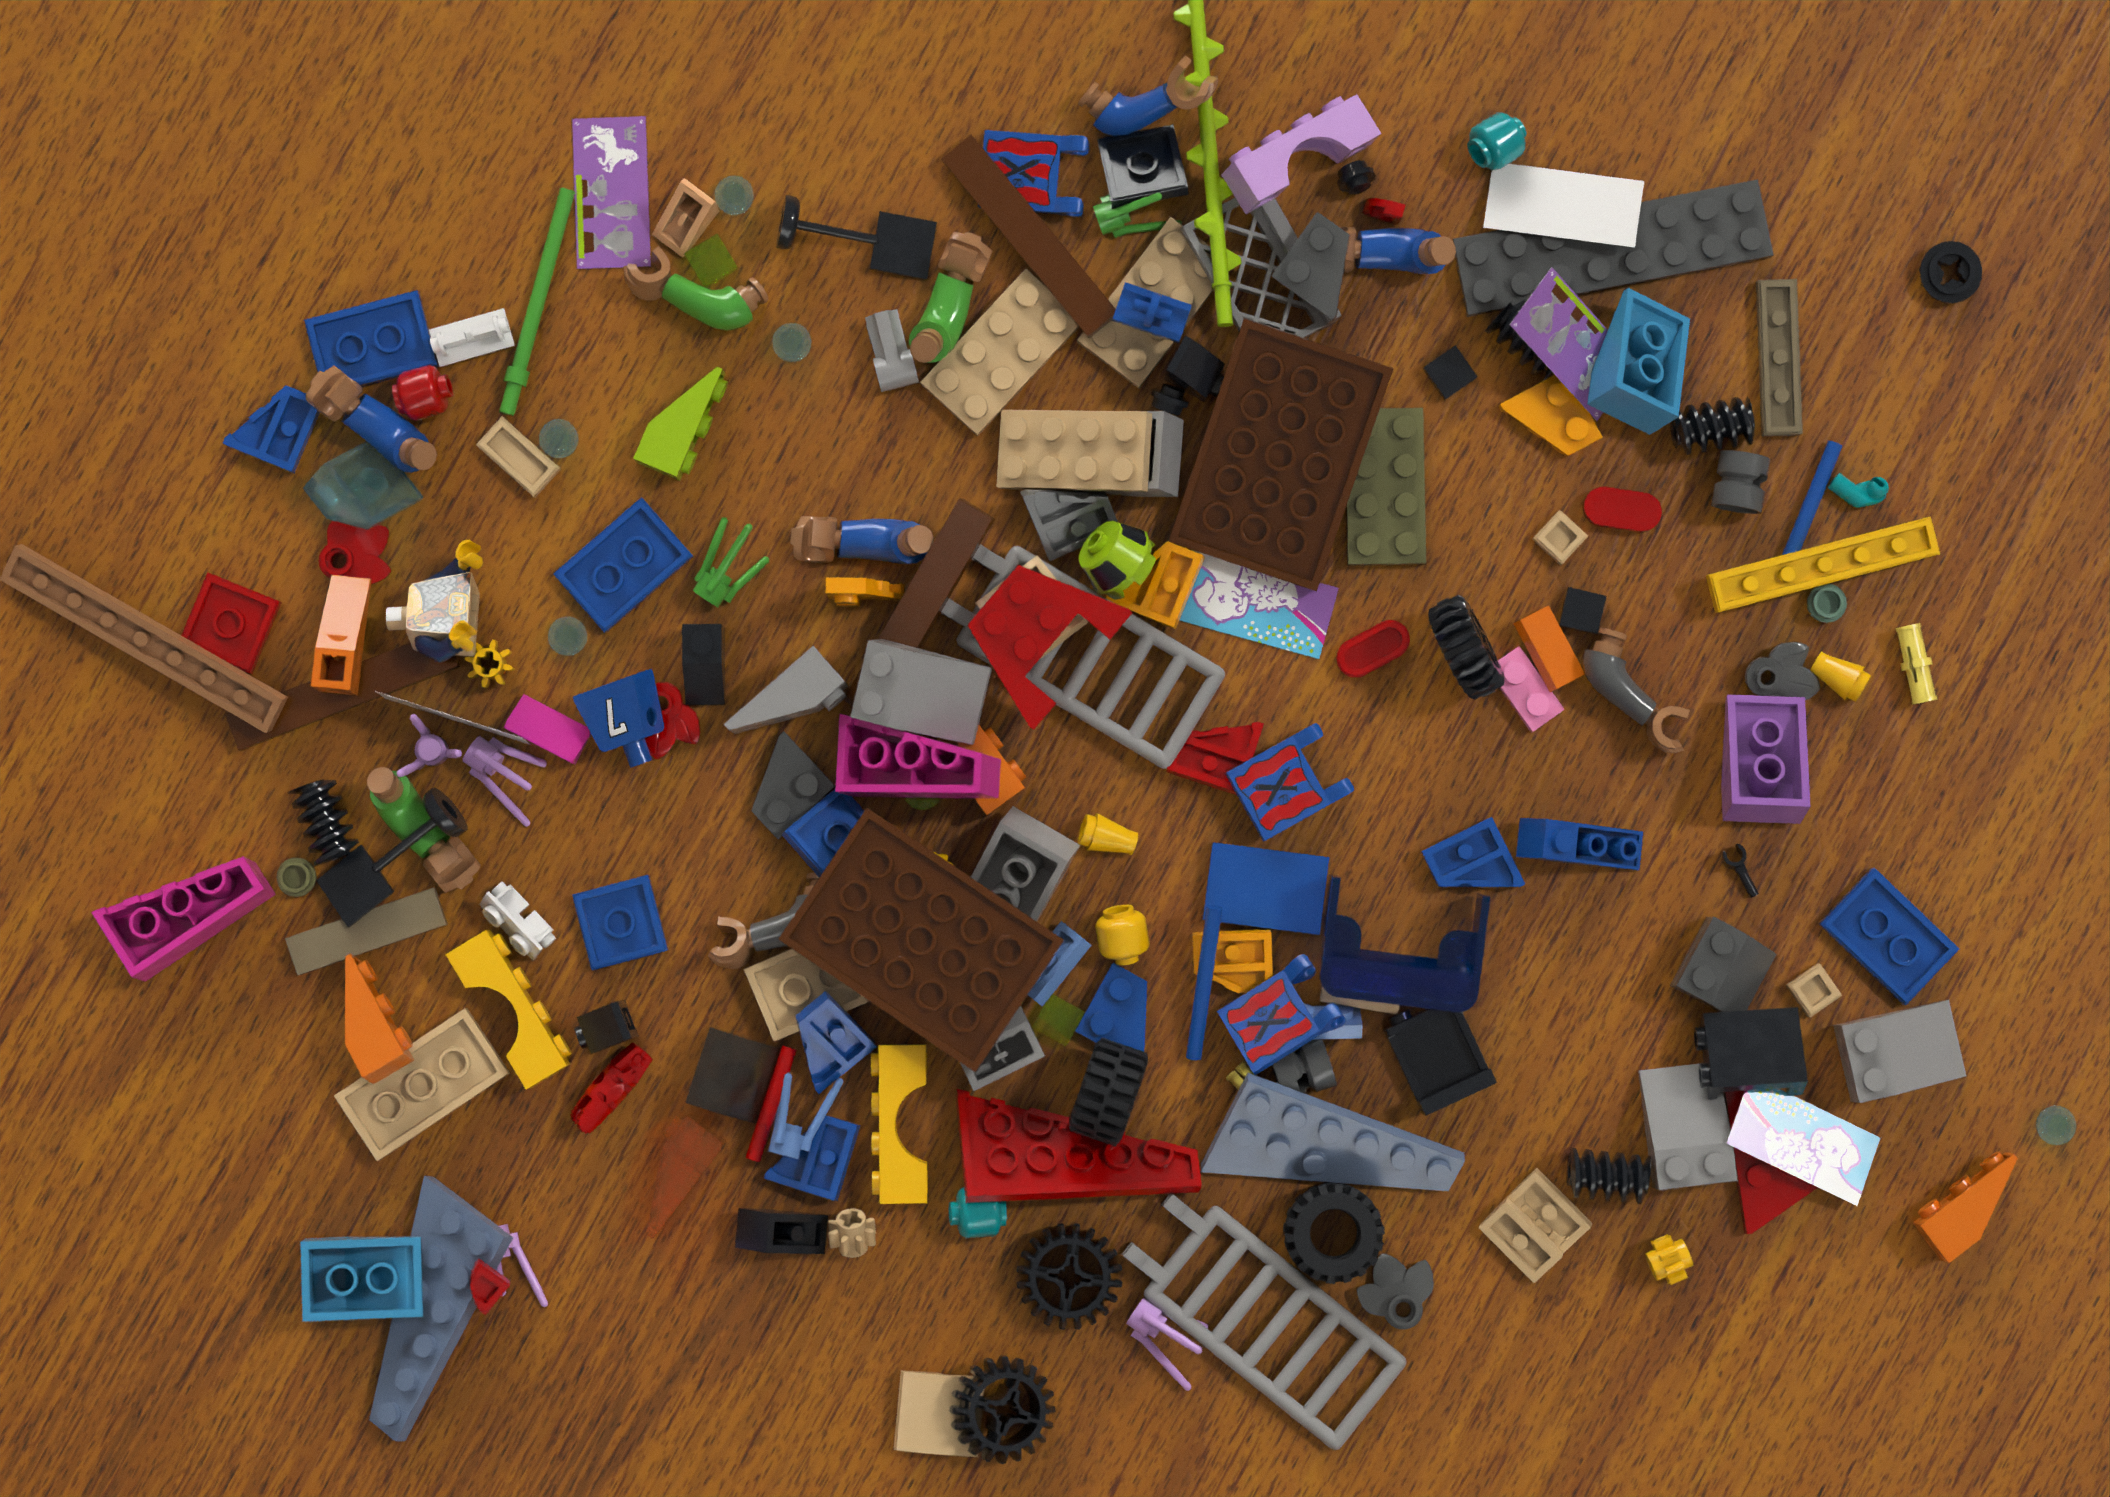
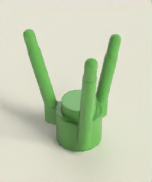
[1093,193,1182,238]
[692,517,769,607]

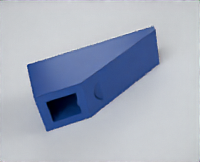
[1516,818,1643,870]

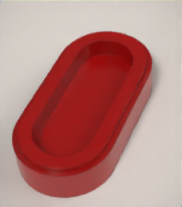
[1583,487,1662,532]
[1336,620,1410,678]

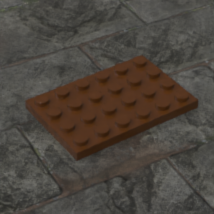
[1168,318,1393,592]
[778,808,1065,1072]

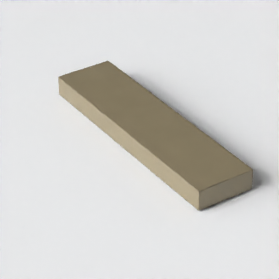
[1756,279,1803,436]
[285,887,448,976]

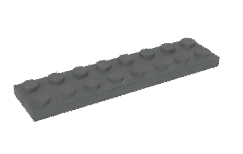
[1452,179,1774,317]

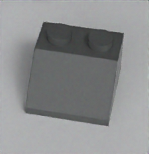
[1670,916,1777,1012]

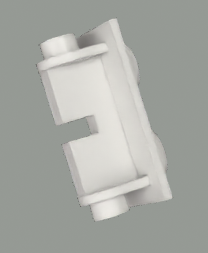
[429,308,515,367]
[479,881,556,961]

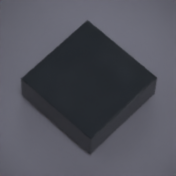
[1423,345,1478,400]
[1559,587,1607,635]

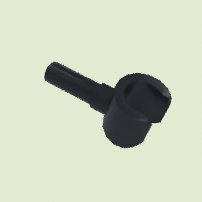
[1722,844,1759,898]

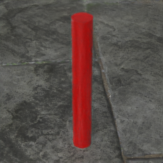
[745,1045,797,1162]

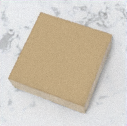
[1532,510,1588,566]
[1786,963,1842,1018]

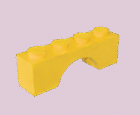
[445,930,572,1090]
[871,1044,928,1204]

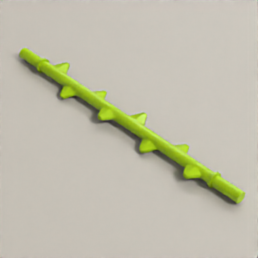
[1173,0,1241,327]

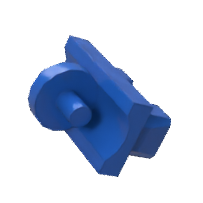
[1112,282,1192,343]

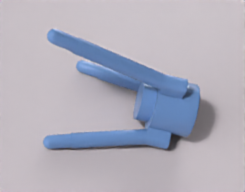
[768,1073,843,1159]

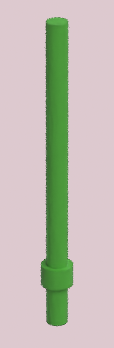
[499,188,575,416]

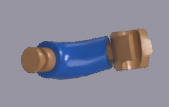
[1078,55,1218,137]
[1340,226,1456,274]
[306,366,437,473]
[790,516,934,564]

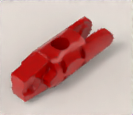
[570,1042,653,1134]

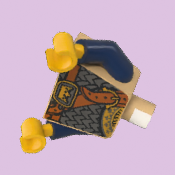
[386,539,483,663]

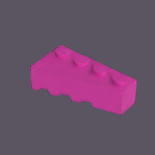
[835,714,1001,799]
[91,856,276,982]

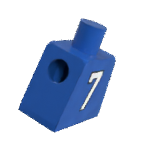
[572,668,664,768]

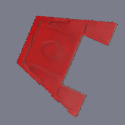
[967,565,1133,730]

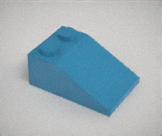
[1587,288,1690,435]
[300,1236,423,1321]

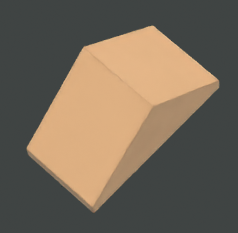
[652,178,720,258]

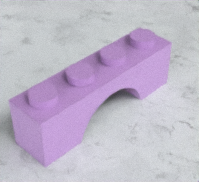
[1221,94,1382,214]

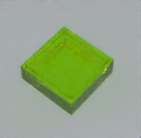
[684,234,738,288]
[1032,994,1085,1046]

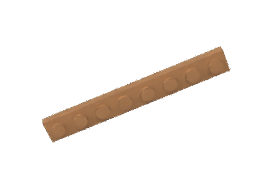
[0,544,288,733]

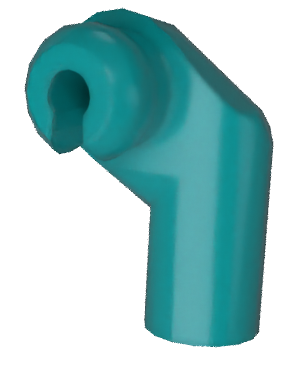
[1827,473,1889,508]

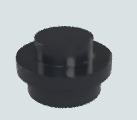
[1337,160,1376,195]
[1151,384,1189,416]

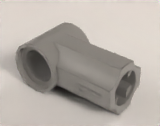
[865,309,919,392]

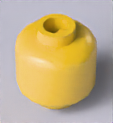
[1095,905,1150,965]

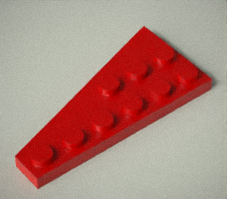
[955,1089,1202,1203]

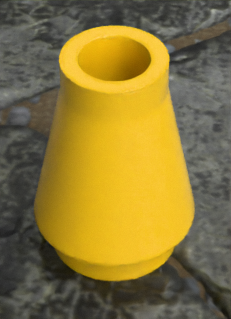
[1810,651,1872,702]
[1078,813,1138,855]

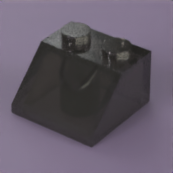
[685,1026,781,1123]

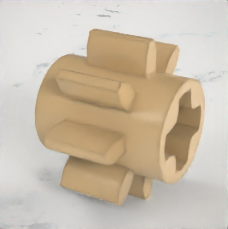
[828,1208,876,1258]

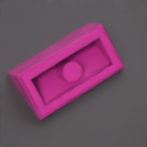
[503,694,591,764]

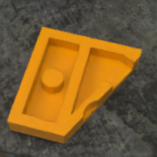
[1499,375,1603,457]
[1106,541,1205,629]
[826,577,905,607]
[1192,929,1273,994]

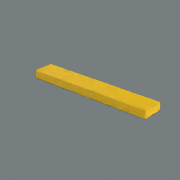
[1706,516,1940,613]

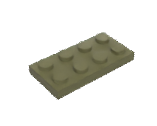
[1346,408,1426,566]

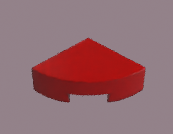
[1362,198,1406,225]
[470,1258,510,1316]

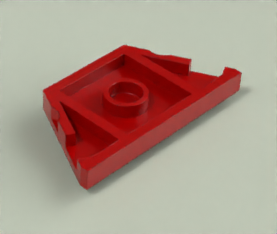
[1723,1091,1818,1234]

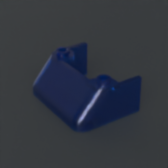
[1320,874,1491,1012]

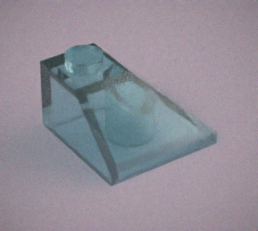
[303,441,423,530]

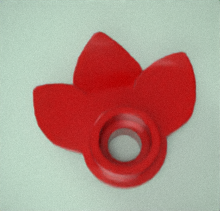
[319,511,392,584]
[645,682,700,759]

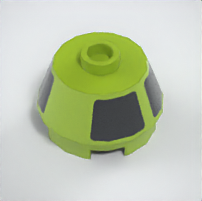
[1079,520,1156,600]

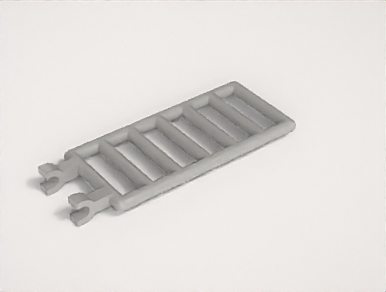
[941,544,1225,769]
[1121,1194,1407,1450]

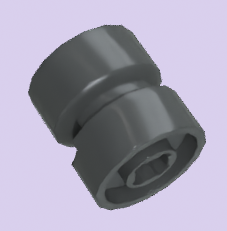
[1711,450,1771,514]
[1271,1039,1337,1094]

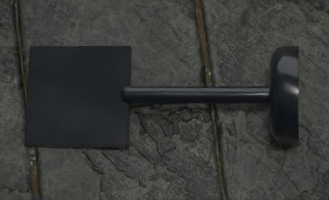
[776,195,937,280]
[316,787,468,927]

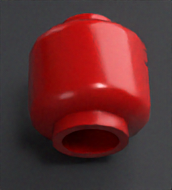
[392,365,454,421]

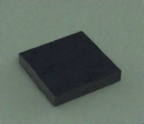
[1097,124,1189,209]

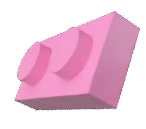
[1498,646,1565,733]

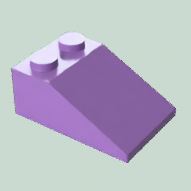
[1721,694,1810,824]

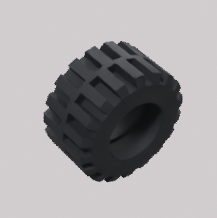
[1069,1037,1148,1146]
[1283,1182,1385,1284]

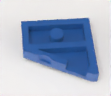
[222,385,320,473]
[1421,817,1525,887]
[1075,963,1147,1052]
[795,991,877,1094]
[764,1115,861,1201]

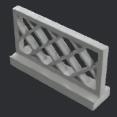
[1181,198,1342,338]

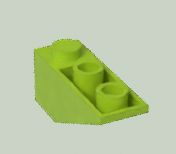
[633,367,728,481]

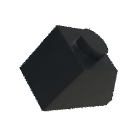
[1164,336,1225,403]
[682,624,725,705]
[574,1000,639,1054]
[735,1208,828,1254]

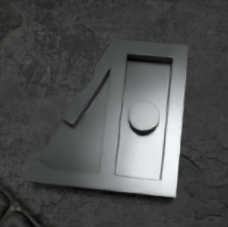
[1272,212,1350,321]
[1020,489,1118,561]
[751,731,836,840]

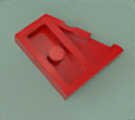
[1166,722,1264,795]

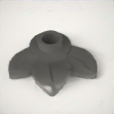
[1745,642,1821,700]
[1357,1253,1434,1330]

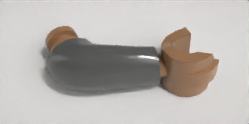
[1583,627,1690,753]
[708,872,819,969]

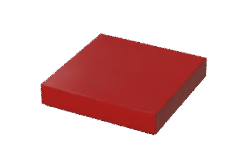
[181,572,282,674]

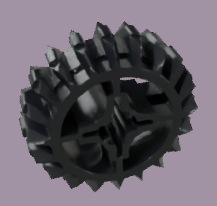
[1428,595,1504,700]
[1017,1223,1122,1330]
[949,1355,1056,1464]

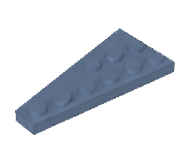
[1201,1073,1465,1191]
[369,1176,513,1441]

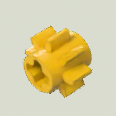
[465,639,515,688]
[1645,1234,1694,1285]

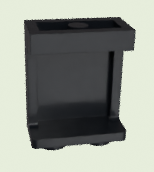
[1383,993,1497,1116]
[1694,1007,1808,1100]

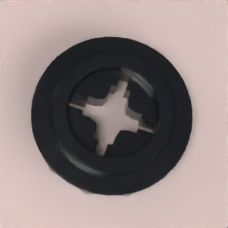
[1919,241,1982,304]

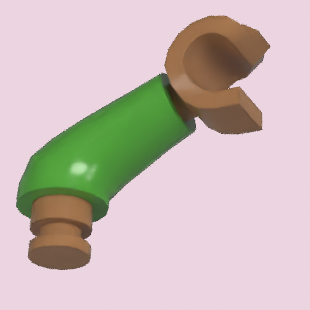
[909,232,992,363]
[624,246,769,331]
[367,767,481,893]

